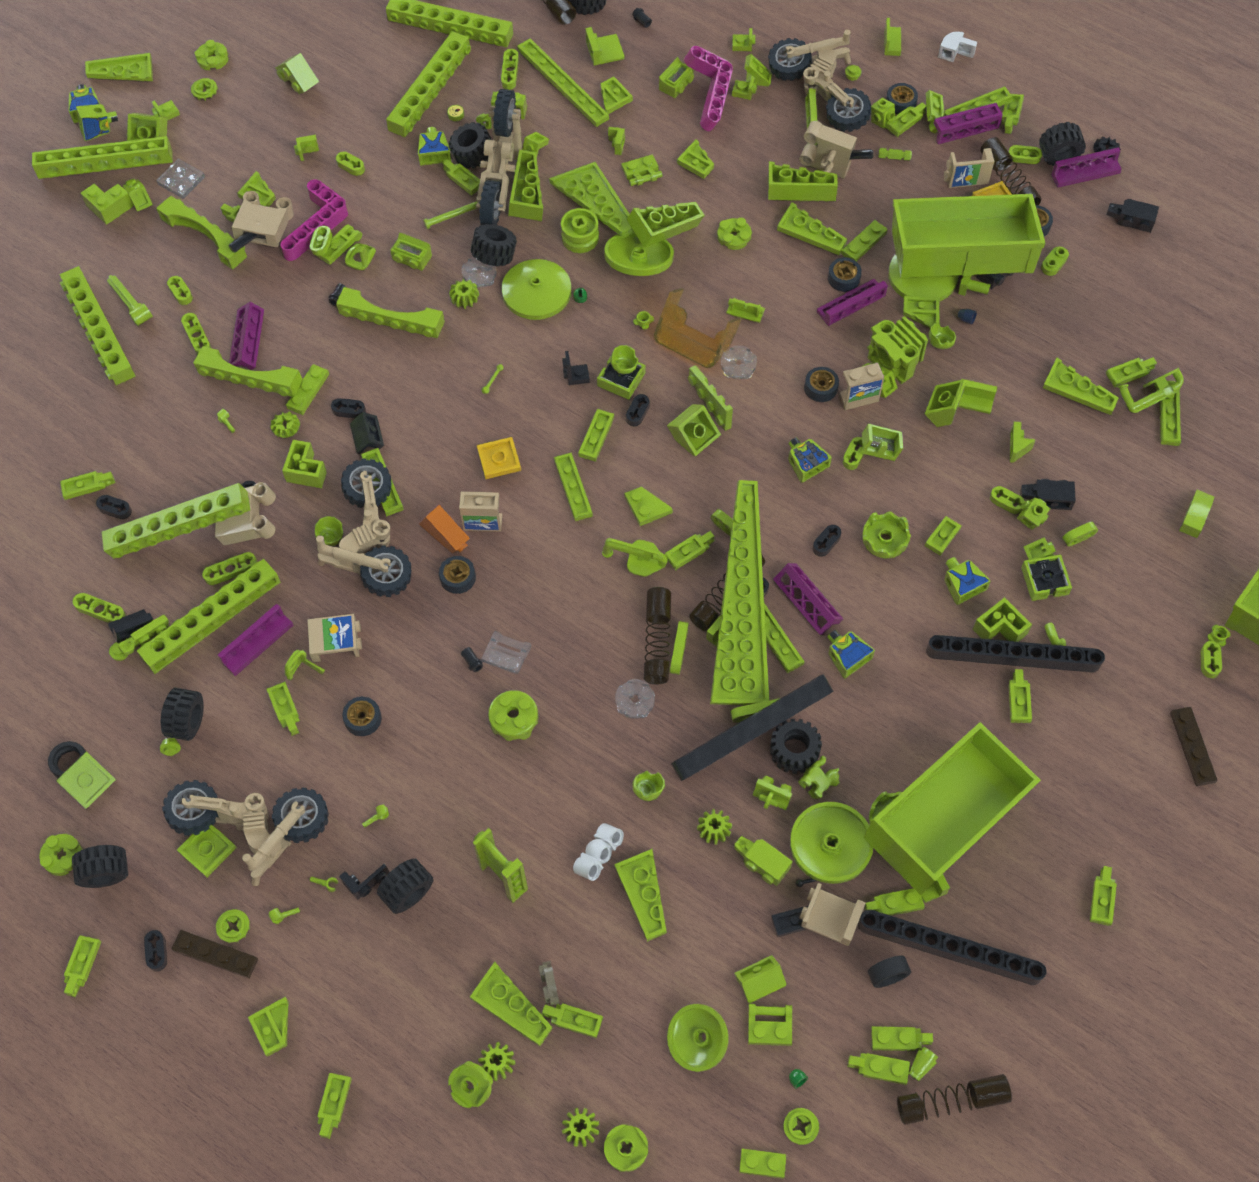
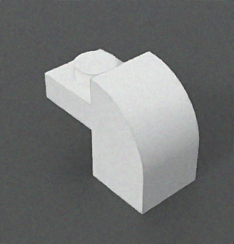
[938,32,977,62]

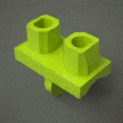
[753,776,792,810]

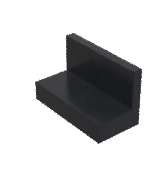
[350,412,384,454]
[107,609,153,643]

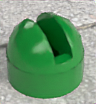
[573,288,587,303]
[789,1069,808,1089]

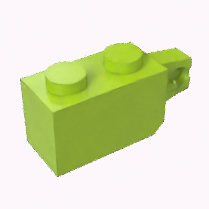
[734,836,793,886]

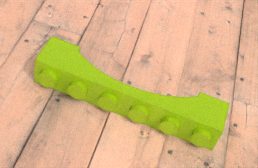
[156,196,247,270]
[336,287,445,338]
[193,346,303,397]

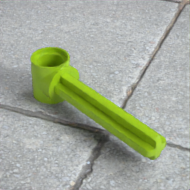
[107,275,153,326]

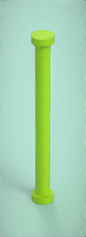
[423,201,477,229]

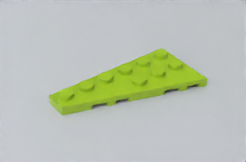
[549,162,635,237]

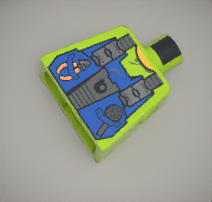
[788,437,832,483]

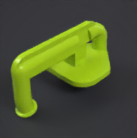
[1118,368,1184,413]
[602,538,668,577]

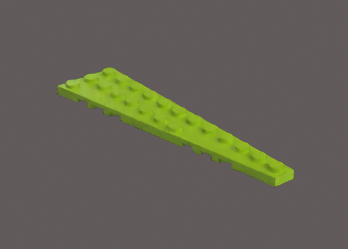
[710,480,769,705]

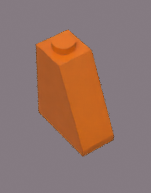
[419,505,470,554]

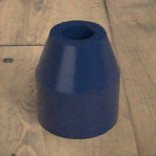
[957,309,977,325]

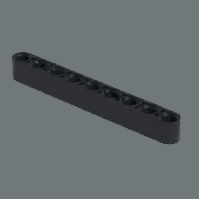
[926,635,1105,673]
[671,674,834,781]
[858,910,1047,985]

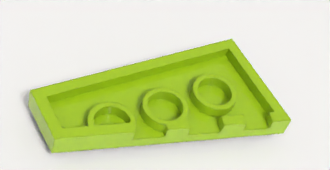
[85,53,153,81]
[777,202,847,255]
[1043,358,1119,415]
[688,365,733,431]
[614,849,667,942]
[470,962,553,1047]

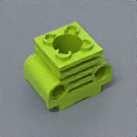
[867,316,928,384]

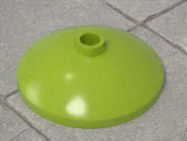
[667,1004,728,1072]

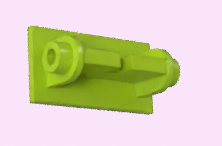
[726,297,765,323]

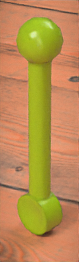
[482,364,503,394]

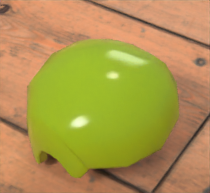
[929,323,956,349]
[611,345,638,374]
[315,516,343,546]
[632,770,665,801]

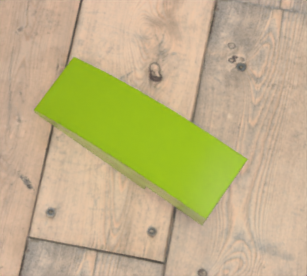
[1179,490,1214,538]

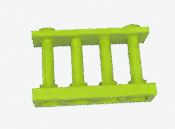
[473,828,528,903]

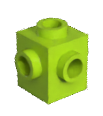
[871,98,895,129]
[1017,498,1050,530]

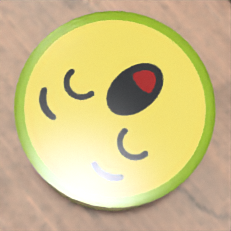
[447,105,464,121]

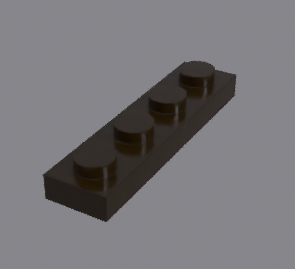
[1170,707,1217,786]
[171,930,258,979]

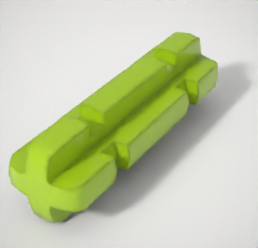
[879,148,912,161]

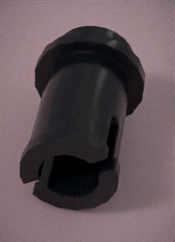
[632,8,652,28]
[328,283,347,306]
[461,647,483,672]

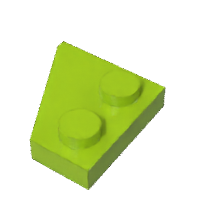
[601,76,633,114]
[677,139,714,179]
[237,171,276,207]
[903,296,940,328]
[625,487,673,526]
[248,997,289,1057]

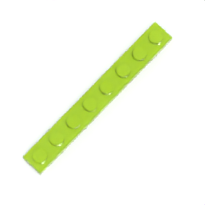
[517,38,609,127]

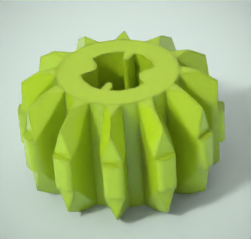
[449,279,479,309]
[697,809,732,845]
[478,1042,516,1081]
[562,1108,599,1147]

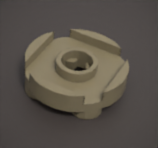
[539,960,559,1005]

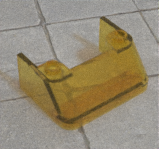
[654,288,742,368]

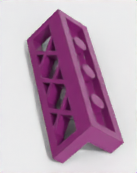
[934,103,1003,145]
[1051,147,1122,188]
[816,279,888,326]
[229,302,264,370]
[773,563,843,635]
[217,604,294,676]

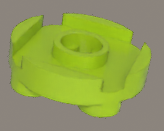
[195,40,229,70]
[717,218,752,250]
[39,834,83,876]
[448,1061,493,1108]
[604,1125,648,1172]

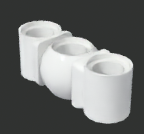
[573,823,624,881]

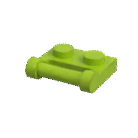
[748,1004,792,1046]

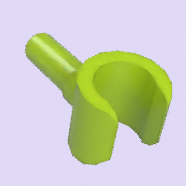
[217,409,235,433]
[362,804,389,828]
[310,877,338,892]
[269,907,300,924]

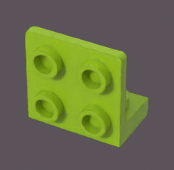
[585,27,625,66]

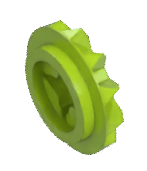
[191,78,218,101]
[270,411,300,438]
[216,909,250,943]
[783,1108,819,1145]

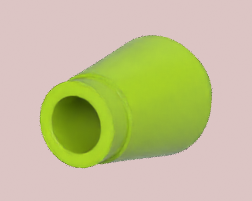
[909,1047,938,1081]

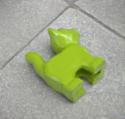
[798,756,840,799]

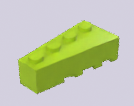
[508,149,543,221]

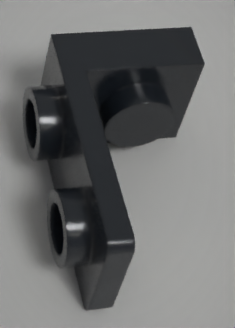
[562,351,590,385]
[339,864,389,900]

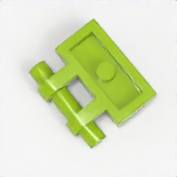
[621,154,663,186]

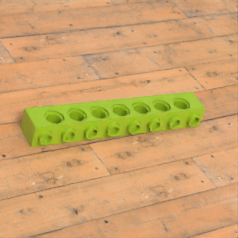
[386,0,513,47]
[386,31,471,137]
[32,136,173,179]
[59,266,136,385]
[102,483,250,559]
[137,558,280,674]

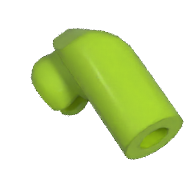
[1044,623,1066,646]

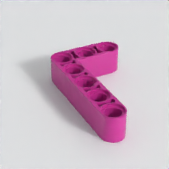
[684,46,733,131]
[280,179,348,261]

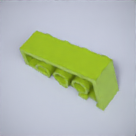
[768,161,838,201]
[626,202,705,248]

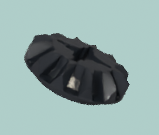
[1093,136,1121,159]

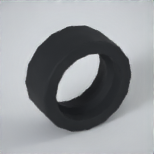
[48,741,87,778]
[867,955,911,988]

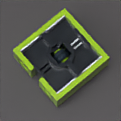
[597,357,646,400]
[1021,555,1072,601]

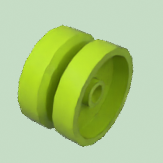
[561,208,599,253]

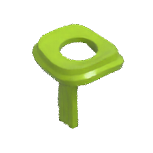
[345,243,376,270]
[285,650,325,680]

